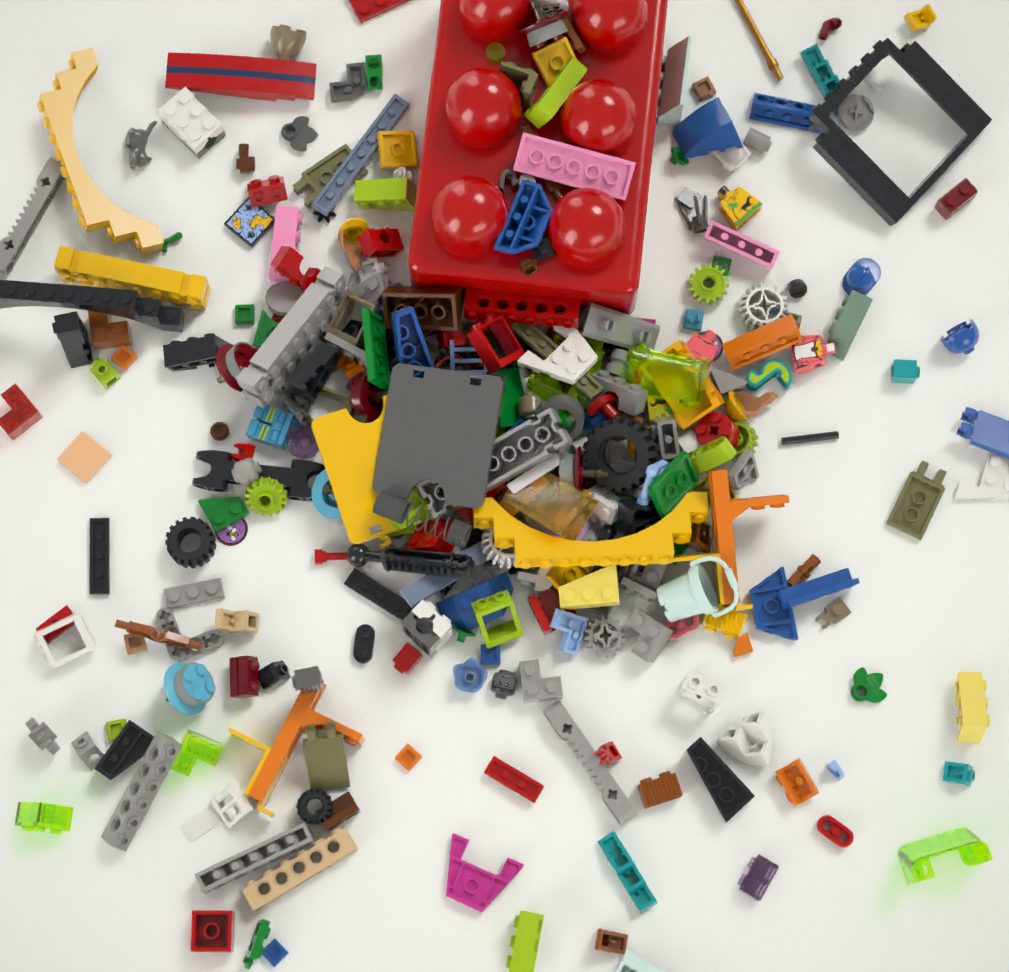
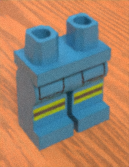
[246,405,304,450]

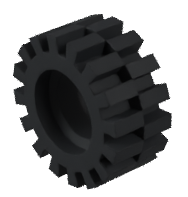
[296,788,333,825]

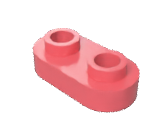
[665,615,699,640]

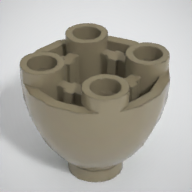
[270,24,307,60]

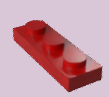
[484,756,545,804]

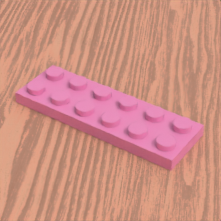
[513,132,636,201]

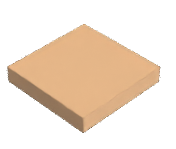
[57,431,112,484]

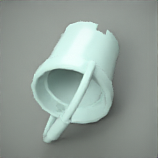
[657,556,739,623]

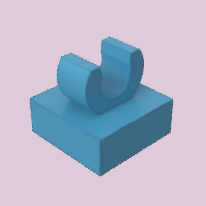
[682,309,704,332]

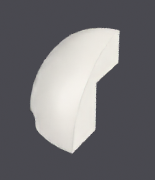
[718,711,772,767]

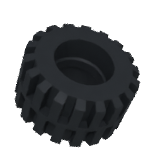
[165,516,217,569]

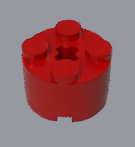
[695,411,740,449]

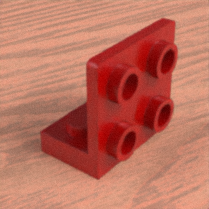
[527,588,578,636]

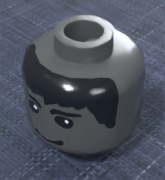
[490,669,518,700]

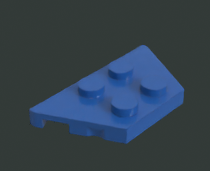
[749,567,798,641]

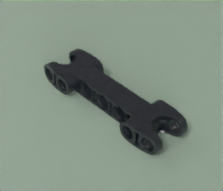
[192,450,325,501]

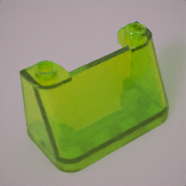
[627,343,710,408]

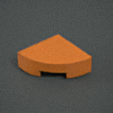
[733,633,753,657]

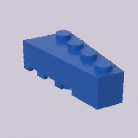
[391,306,435,378]

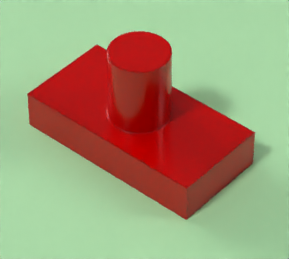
[586,392,619,420]

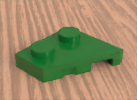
[198,496,250,533]

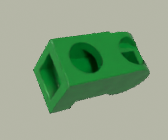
[365,55,383,91]

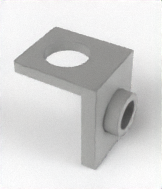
[71,731,104,771]

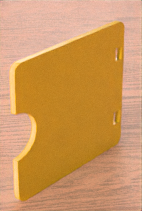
[311,395,457,544]

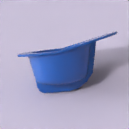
[842,258,881,296]

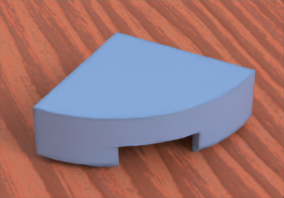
[827,759,845,781]

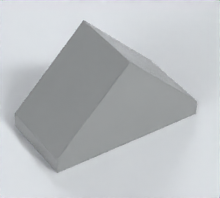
[709,367,747,398]

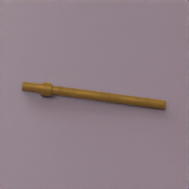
[734,0,784,81]

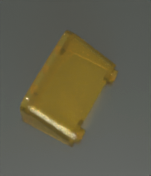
[502,462,598,541]

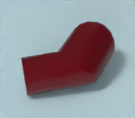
[818,18,842,40]

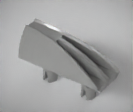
[577,302,660,355]

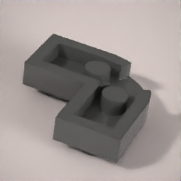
[329,62,366,103]

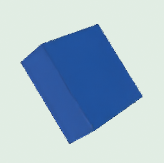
[481,644,501,665]
[262,938,289,967]

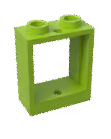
[471,589,524,649]

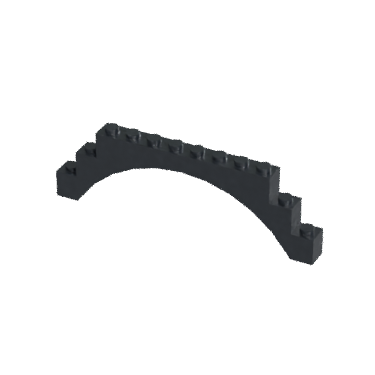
[0,280,185,332]

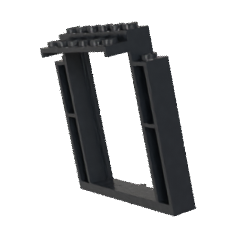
[808,37,992,226]

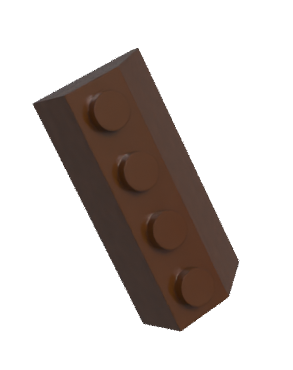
[382,286,463,331]

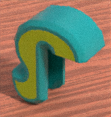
[745,359,793,391]

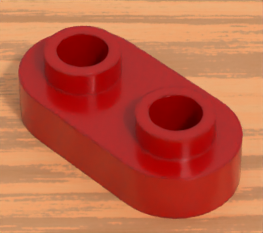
[816,815,854,848]

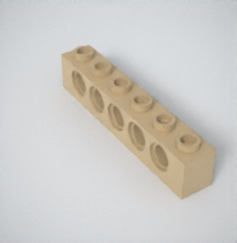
[241,827,359,912]

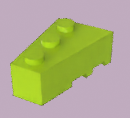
[353,177,417,212]
[506,910,544,972]

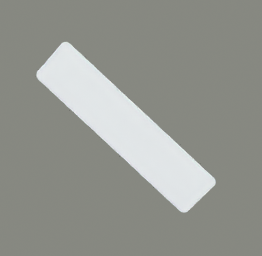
[507,453,563,493]

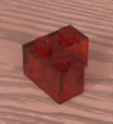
[0,383,43,441]

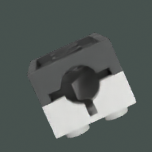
[158,87,226,159]
[401,599,453,658]

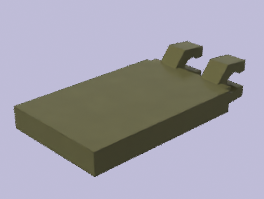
[293,144,368,210]
[886,460,947,540]
[303,721,350,790]

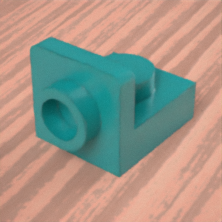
[942,761,975,786]

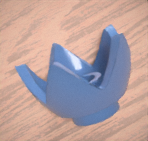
[453,657,488,693]

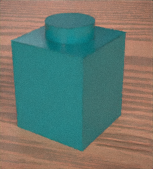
[891,359,920,384]

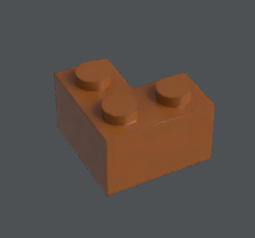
[88,311,133,350]

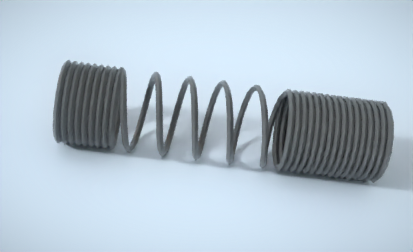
[372,490,472,548]

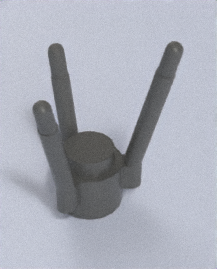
[675,196,709,234]

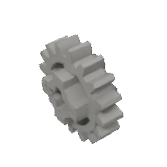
[584,615,626,659]
[25,717,61,755]

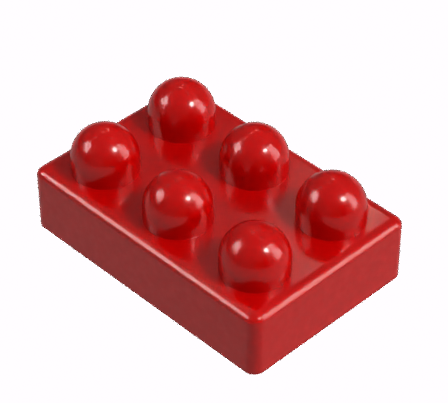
[408,0,668,315]

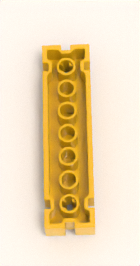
[54,246,211,311]

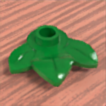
[850,667,888,703]

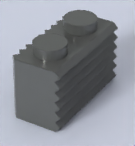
[292,666,324,695]

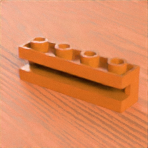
[722,314,803,371]

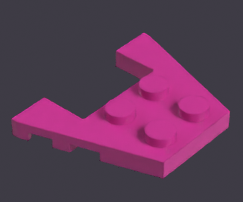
[446,833,524,913]

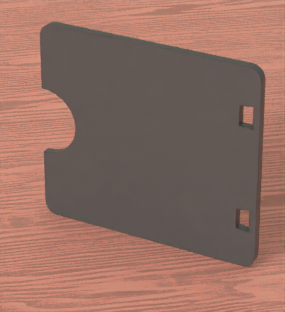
[373,363,504,509]

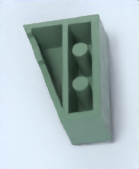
[827,290,873,360]

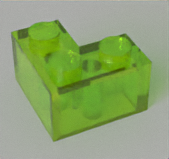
[171,728,224,777]
[14,802,73,835]

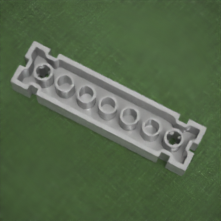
[236,266,351,408]
[417,408,573,519]

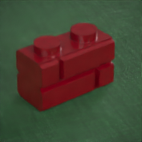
[934,178,978,221]
[229,655,260,699]

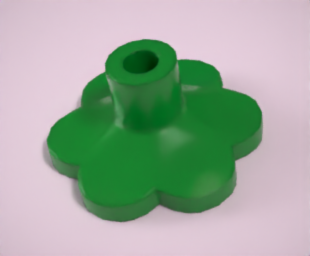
[670,146,689,166]
[452,626,476,643]

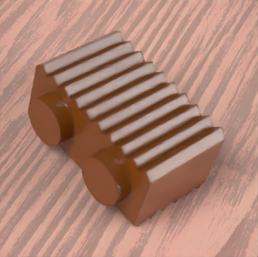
[637,771,683,809]

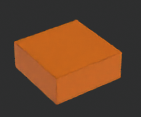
[110,344,138,372]
[395,743,422,772]

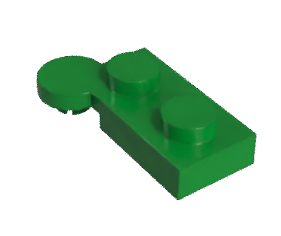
[242,919,271,969]

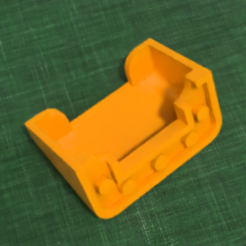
[640,340,725,430]

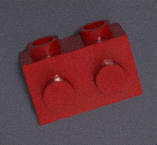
[247,175,288,207]

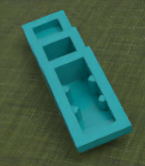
[799,44,840,116]
[597,831,658,913]

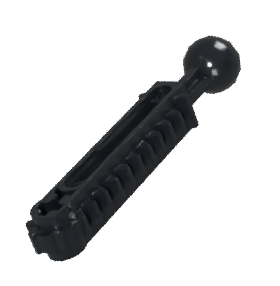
[346,543,476,579]

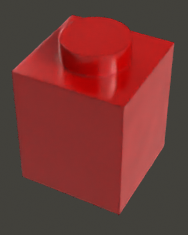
[392,642,423,675]

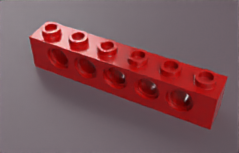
[463,289,581,329]

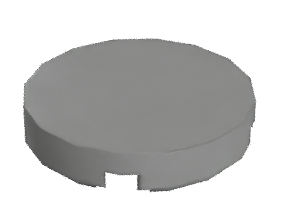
[837,94,874,132]
[265,282,302,316]

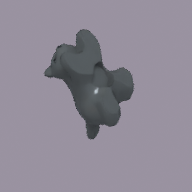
[125,121,157,169]

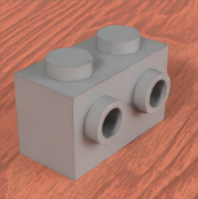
[649,416,680,460]

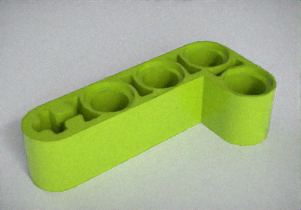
[524,56,588,129]
[669,436,737,476]

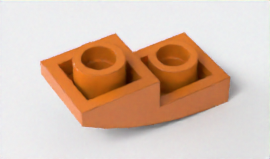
[337,350,365,379]

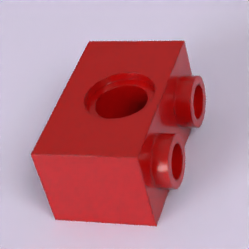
[358,227,404,258]

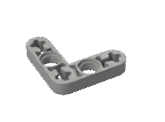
[156,608,224,662]

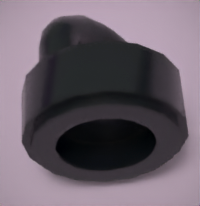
[787,279,807,298]

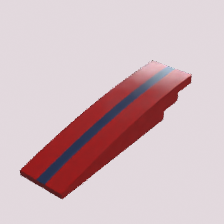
[165,52,317,102]

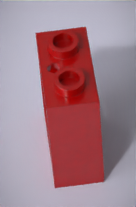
[467,315,525,374]

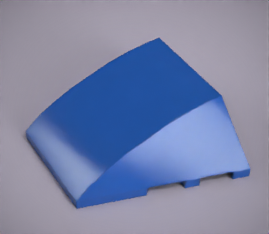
[672,97,743,159]

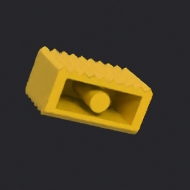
[702,604,747,640]

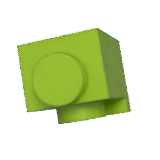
[90,358,121,390]

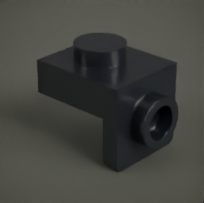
[258,661,291,690]

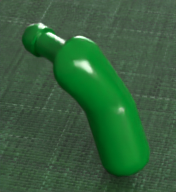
[163,232,183,253]

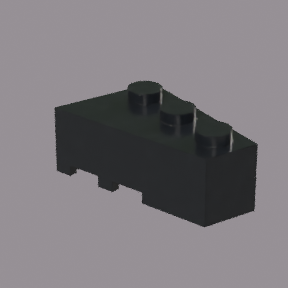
[52,311,93,368]
[163,333,230,372]
[285,340,342,404]
[617,498,674,536]
[94,719,154,780]

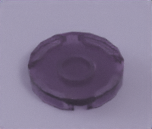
[286,421,319,459]

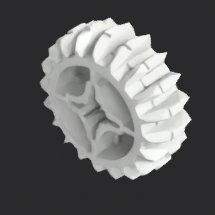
[738,283,789,330]
[481,528,515,570]

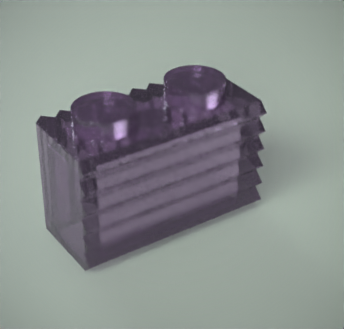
[737,854,780,902]

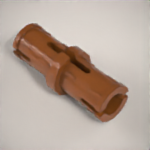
[787,554,821,587]

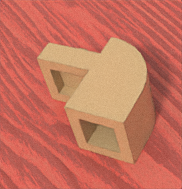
[215,608,259,634]

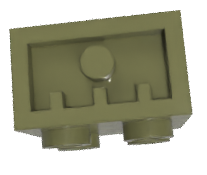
[500,62,538,109]

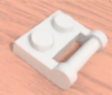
[211,780,254,828]

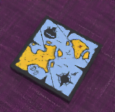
[224,197,275,248]

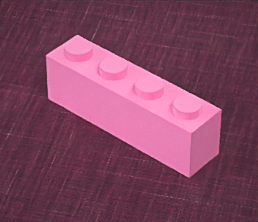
[269,205,303,283]
[704,220,780,269]

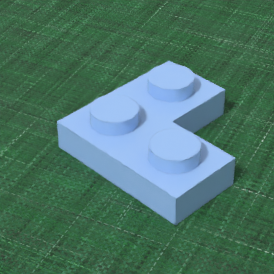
[550,608,589,656]

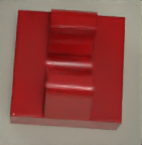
[231,443,256,462]

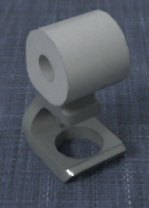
[500,169,536,194]

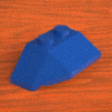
[494,180,552,255]
[435,572,514,631]

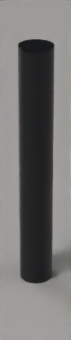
[781,431,839,445]

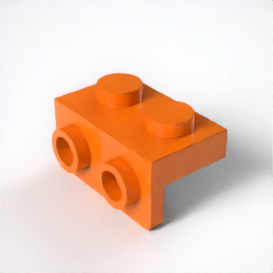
[775,758,820,806]

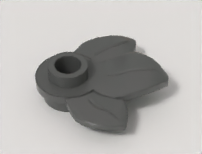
[281,116,318,152]

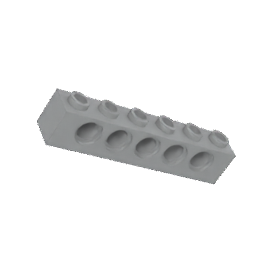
[101,731,183,852]
[195,822,315,894]

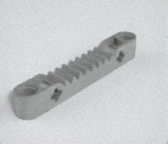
[0,157,66,276]
[543,700,637,825]

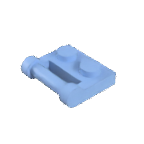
[637,460,669,506]

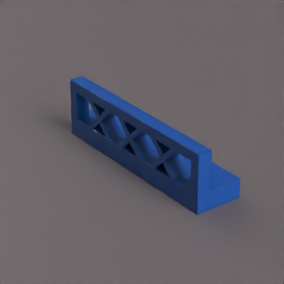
[749,92,822,134]
[777,568,860,610]

